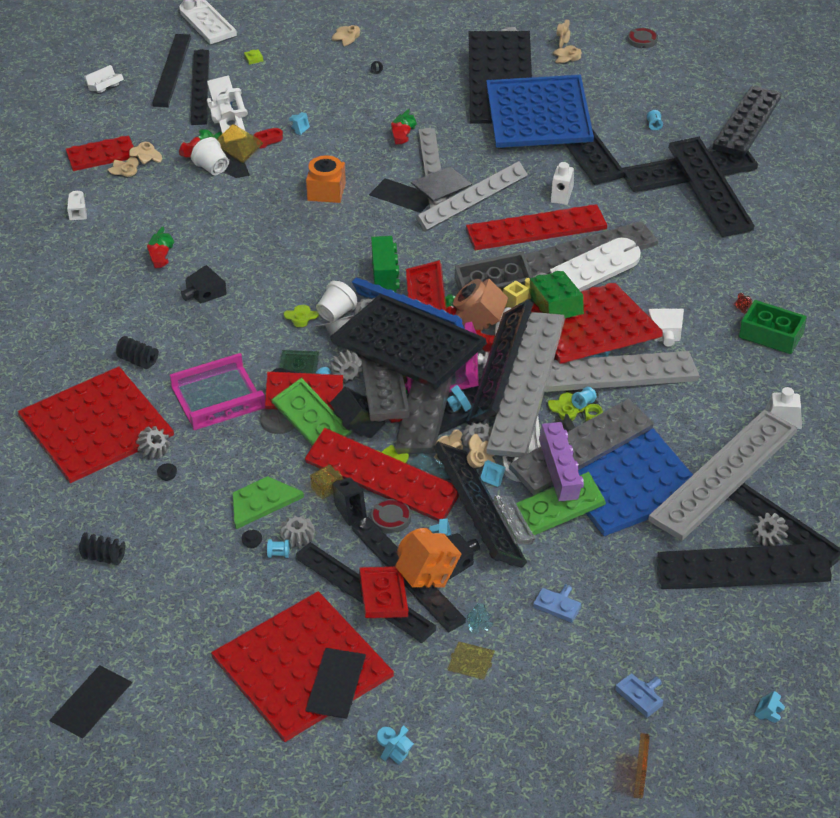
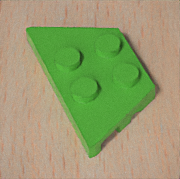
[233,476,304,529]

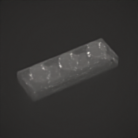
[492,496,536,545]

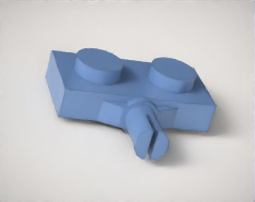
[533,584,581,623]
[615,673,664,718]

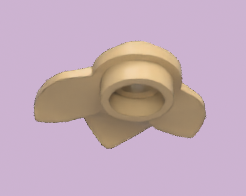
[557,19,570,48]
[332,25,360,46]
[553,45,582,63]
[129,142,162,164]
[108,157,139,177]
[433,429,463,461]
[467,434,496,468]

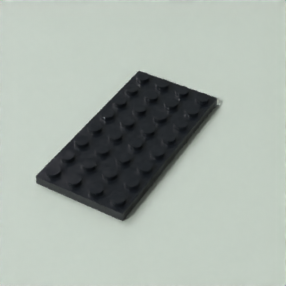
[468,31,532,124]
[330,294,487,390]

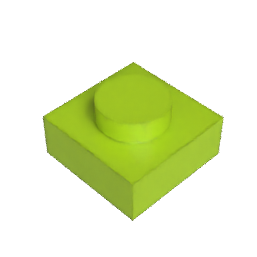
[244,49,263,65]

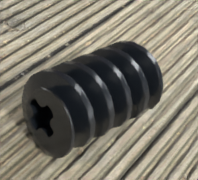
[116,336,159,369]
[79,532,126,565]

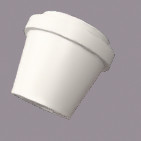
[191,137,229,175]
[316,281,358,322]

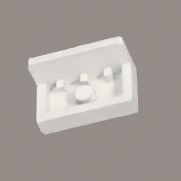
[84,65,124,93]

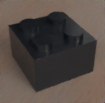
[330,386,386,438]

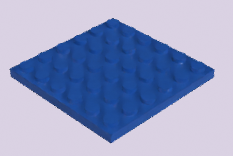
[486,75,594,148]
[578,428,693,536]

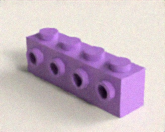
[539,422,584,501]

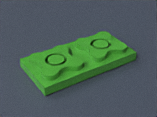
[272,378,352,446]
[515,472,606,536]

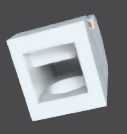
[67,191,87,220]

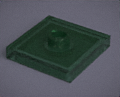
[279,350,319,374]

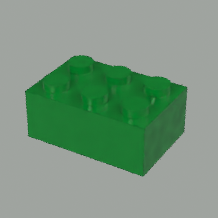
[371,236,400,293]
[530,271,584,318]
[739,300,807,355]

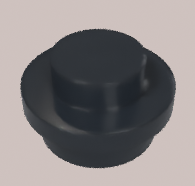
[157,463,177,481]
[241,530,262,548]

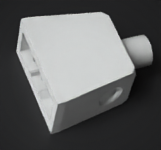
[551,162,574,205]
[648,309,684,347]
[765,387,802,429]

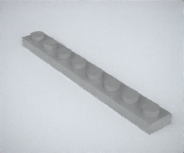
[419,128,446,208]
[416,161,528,231]

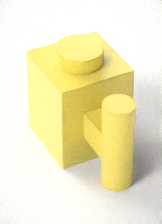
[503,278,531,308]

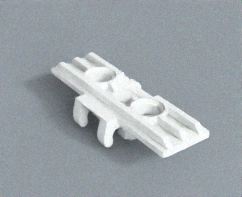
[207,75,248,144]

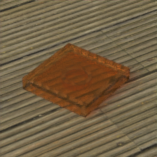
[634,733,650,799]

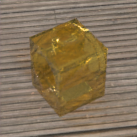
[310,465,343,500]

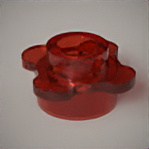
[734,293,752,314]

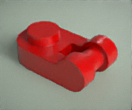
[253,128,283,149]

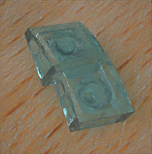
[409,453,450,481]

